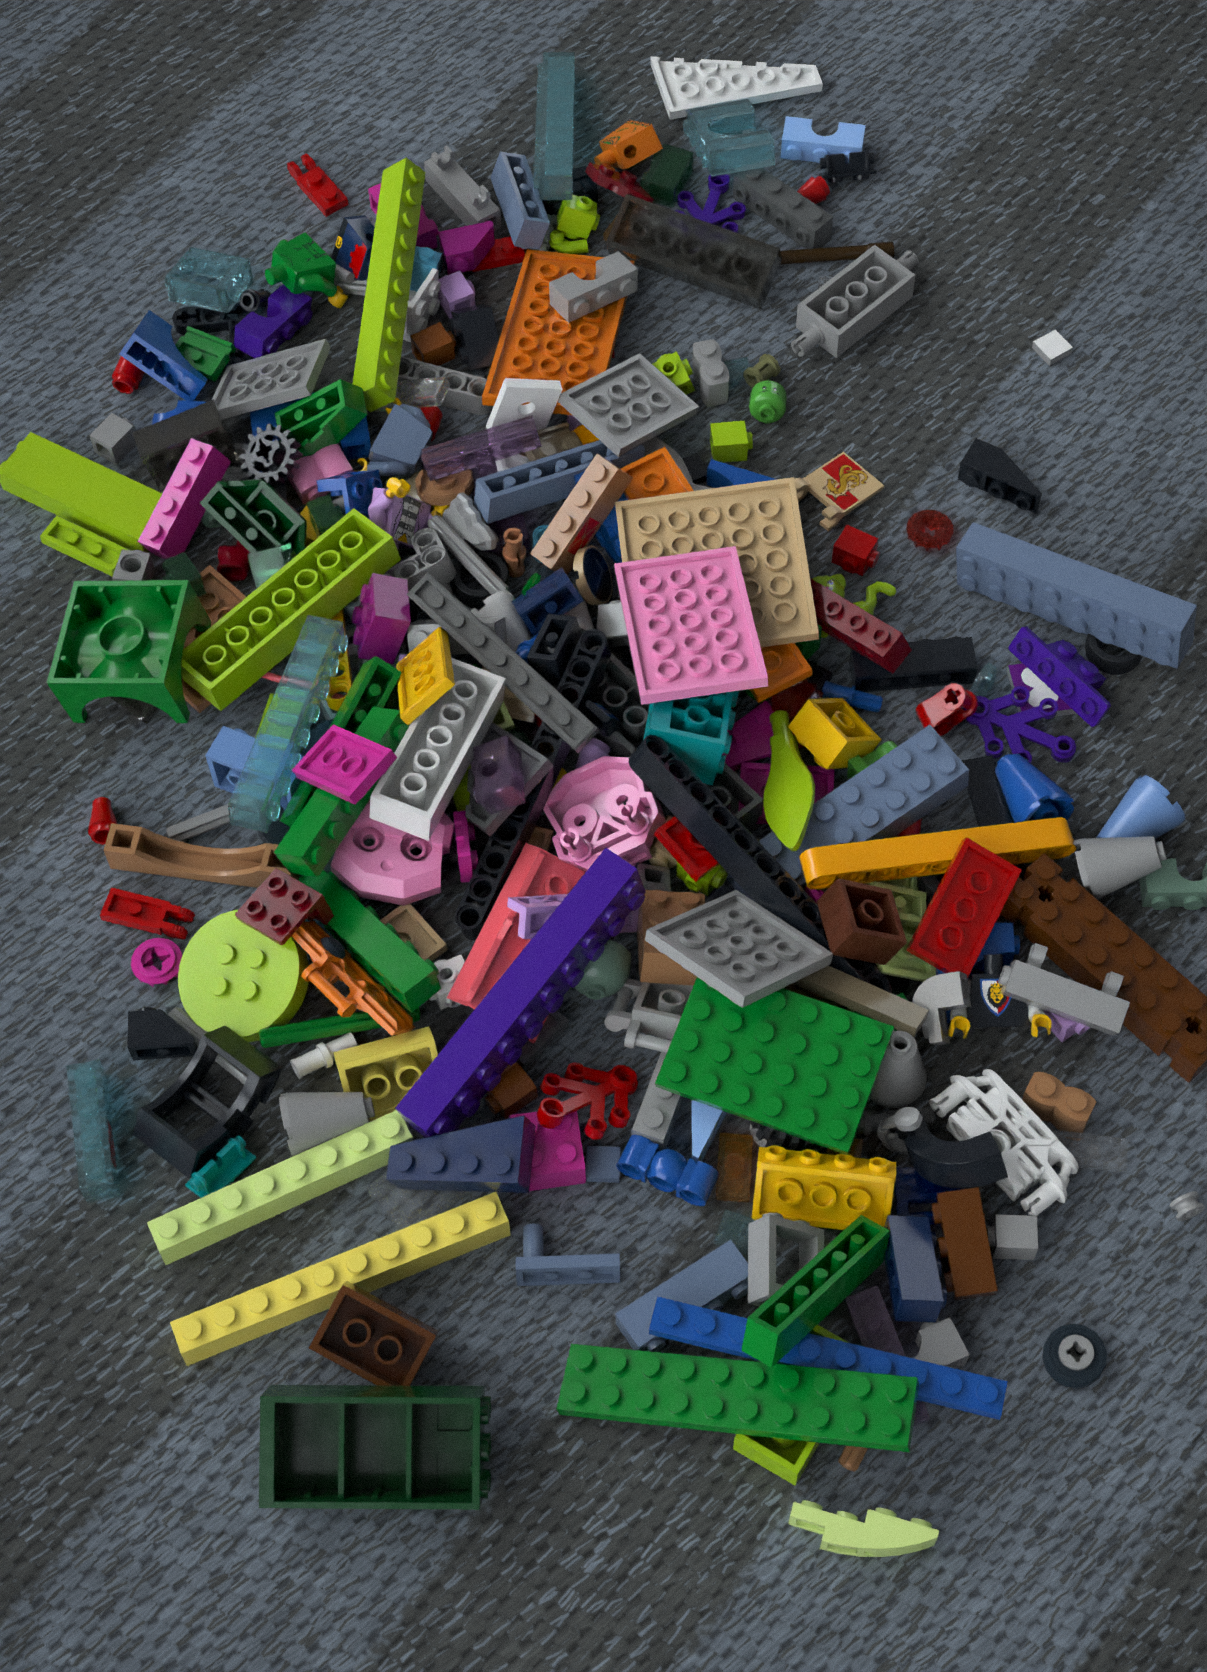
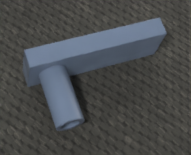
[516,1223,620,1286]

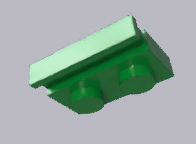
[175,326,236,382]

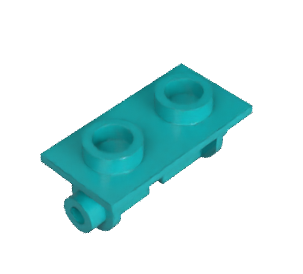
[185,1135,256,1198]

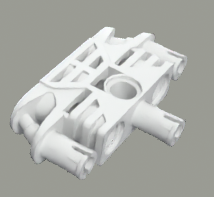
[929,1069,1079,1216]

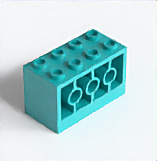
[643,691,739,785]

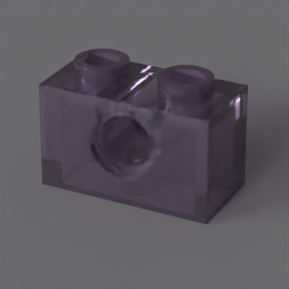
[471,735,525,815]

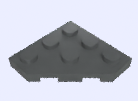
[465,722,553,836]

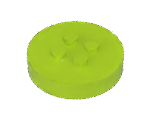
[178,910,309,1042]

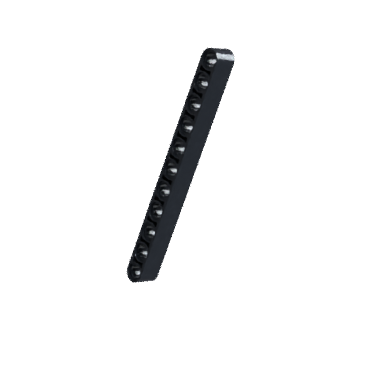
[455,629,611,941]
[628,735,892,993]

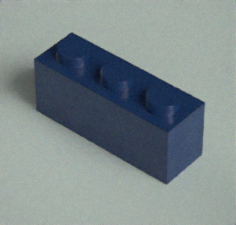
[884,1215,947,1323]

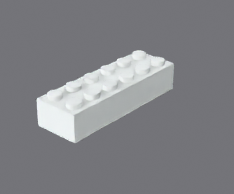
[369,658,506,841]

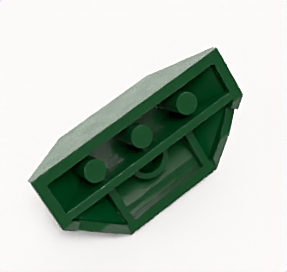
[200,479,307,575]

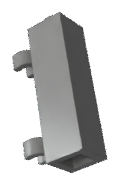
[424,145,501,231]
[998,943,1130,1036]

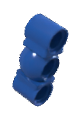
[616,1135,719,1207]

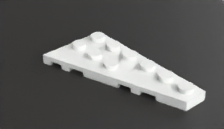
[651,57,823,120]

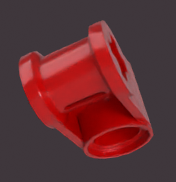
[915,683,978,736]

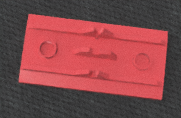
[447,843,585,1044]

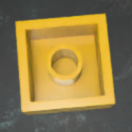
[788,698,882,769]

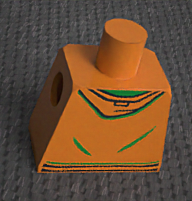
[594,120,663,169]

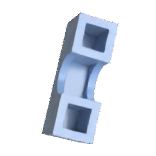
[781,116,866,163]

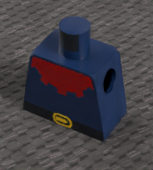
[331,215,375,281]

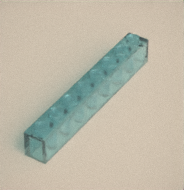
[534,52,575,200]
[228,615,348,833]

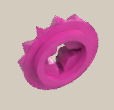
[131,938,182,987]

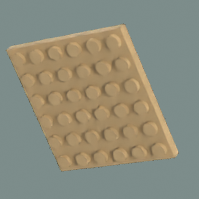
[615,477,819,647]

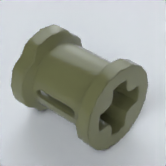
[743,354,781,388]

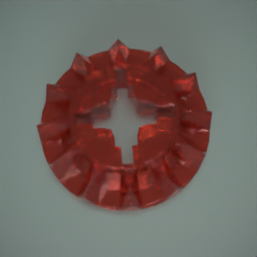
[906,510,954,551]

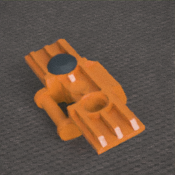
[292,921,415,1036]

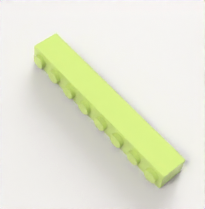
[147,1110,413,1265]

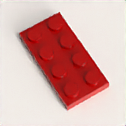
[906,837,1022,978]

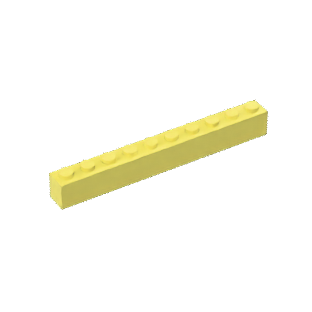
[170,1192,511,1366]

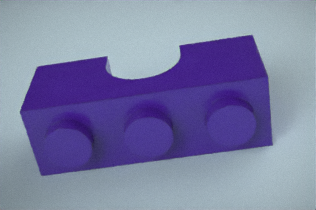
[234,284,313,358]

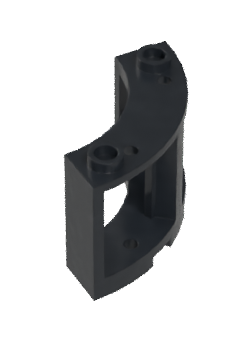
[133,1026,282,1179]

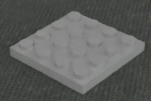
[645,890,833,1008]

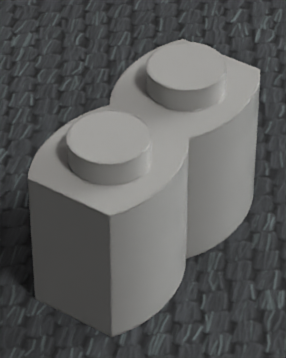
[692,339,729,407]

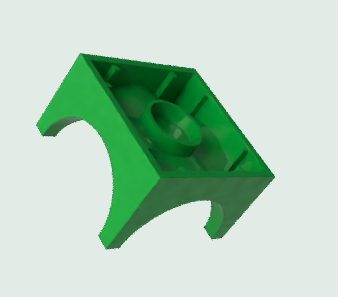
[47,580,212,723]

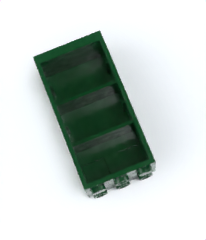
[259,1385,491,1510]

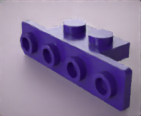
[1008,626,1111,727]

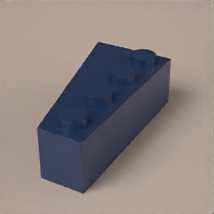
[386,1115,536,1193]

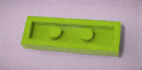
[40,515,129,577]

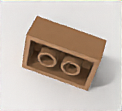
[637,890,705,986]

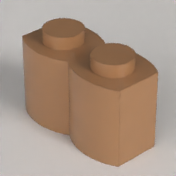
[1022,1072,1096,1136]

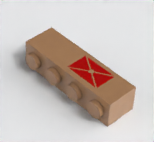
[530,454,633,575]

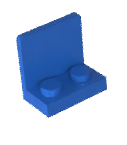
[316,470,383,519]

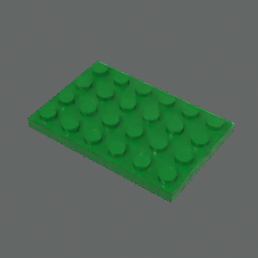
[655,977,894,1155]

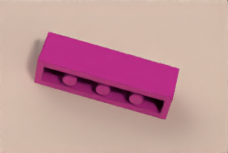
[137,438,231,564]

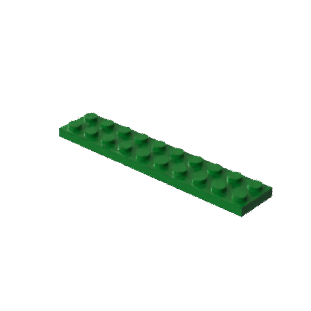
[556,1344,919,1452]

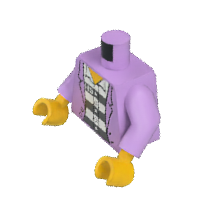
[368,477,450,552]

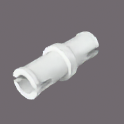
[290,1032,358,1079]

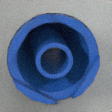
[995,754,1074,823]

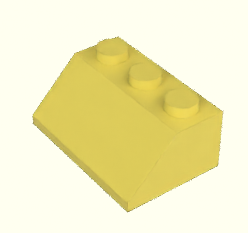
[333,1026,438,1121]

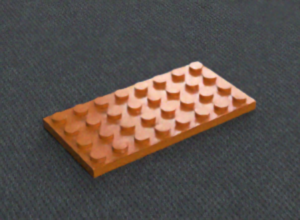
[482,249,635,415]

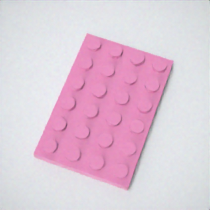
[614,546,768,705]

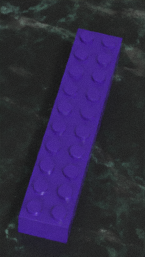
[395,848,646,1138]

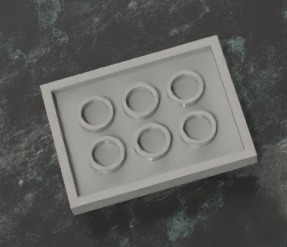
[205,339,331,423]
[558,353,699,457]

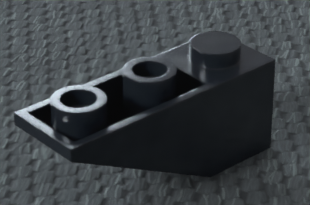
[958,438,1042,513]

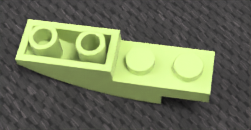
[788,1500,939,1557]

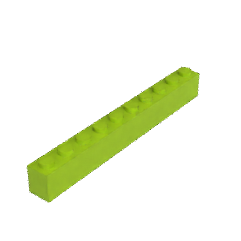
[352,157,426,412]

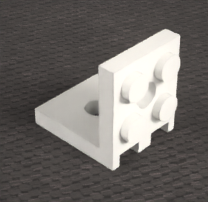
[486,378,563,472]

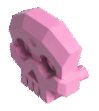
[543,756,666,871]
[330,800,455,906]

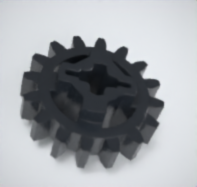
[239,424,302,488]

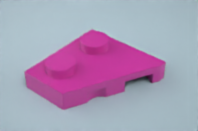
[453,811,478,883]

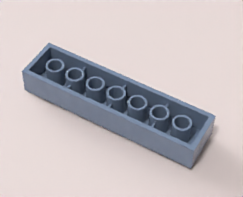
[956,522,1197,669]
[726,725,969,902]

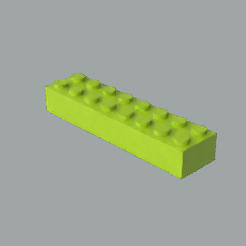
[181,508,401,711]

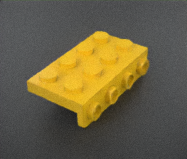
[751,1145,896,1230]

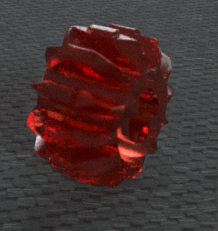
[771,678,824,723]

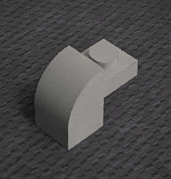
[912,971,971,1046]

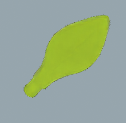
[763,710,815,851]

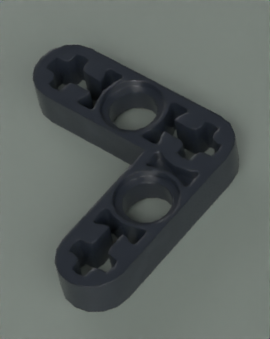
[172,302,254,364]

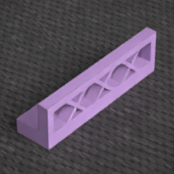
[507,894,639,939]

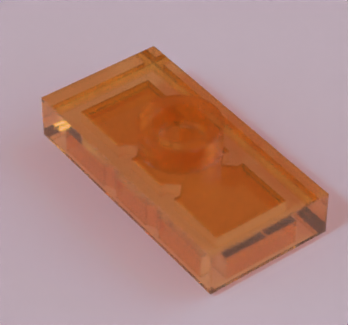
[715,1133,753,1202]

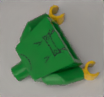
[265,232,348,308]

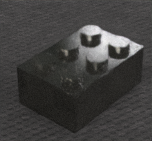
[132,399,241,492]

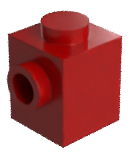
[832,525,880,576]

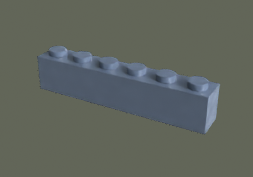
[474,440,645,524]

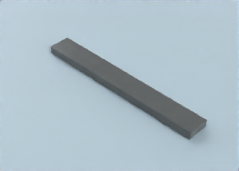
[407,572,600,753]

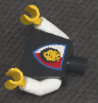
[947,954,1052,1039]

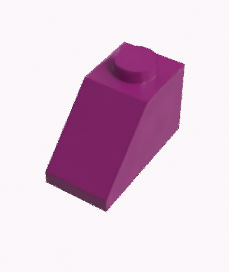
[438,221,495,275]

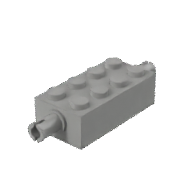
[791,245,919,358]

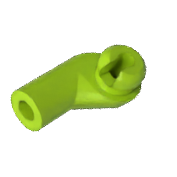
[549,230,588,255]

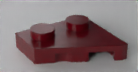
[585,162,654,209]

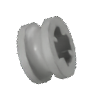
[1170,1191,1206,1221]

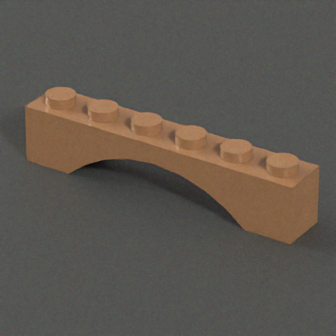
[104,823,300,888]

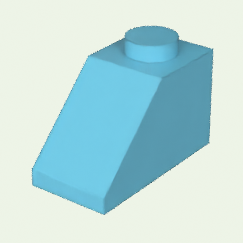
[410,246,443,292]

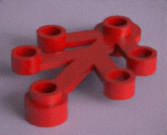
[537,1062,638,1140]

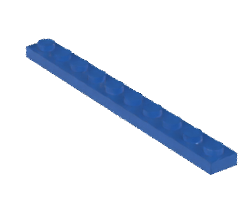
[649,1296,1008,1420]

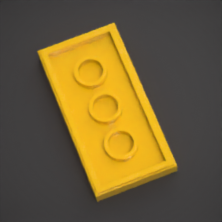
[396,627,455,725]

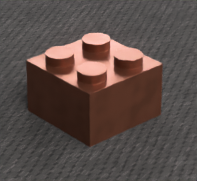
[817,878,907,965]

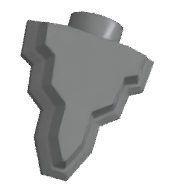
[442,492,499,550]

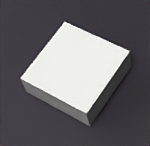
[1032,329,1073,366]

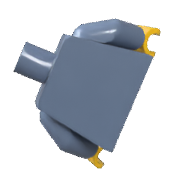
[354,397,442,476]

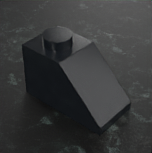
[127,1007,198,1061]

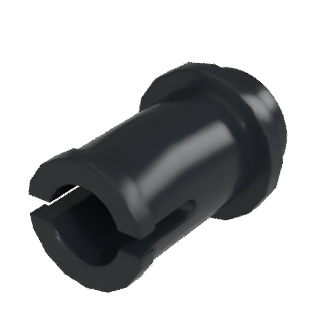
[240,289,271,312]

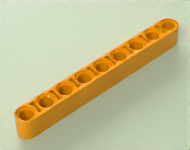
[799,817,1076,890]

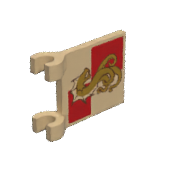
[795,452,884,531]

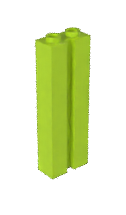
[0,432,162,553]

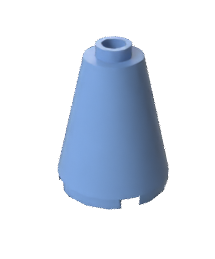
[1096,775,1185,839]

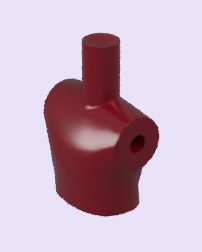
[216,541,258,581]

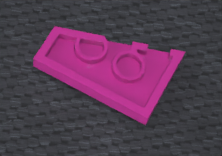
[722,700,804,771]

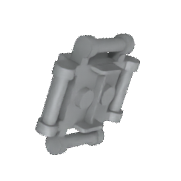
[604,979,693,1053]

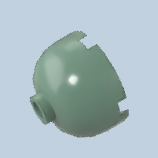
[574,940,631,1000]

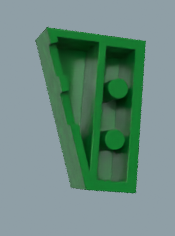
[275,379,368,460]

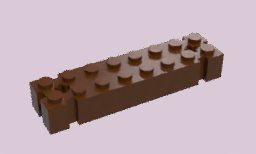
[1000,853,1207,1083]

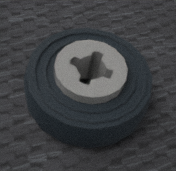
[1042,1323,1107,1389]

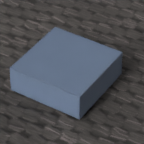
[586,1146,621,1183]

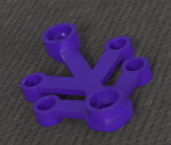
[670,170,746,255]
[963,686,1076,763]

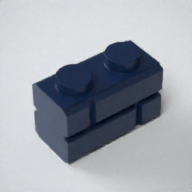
[511,567,584,635]

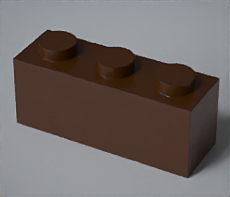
[931,1187,998,1300]

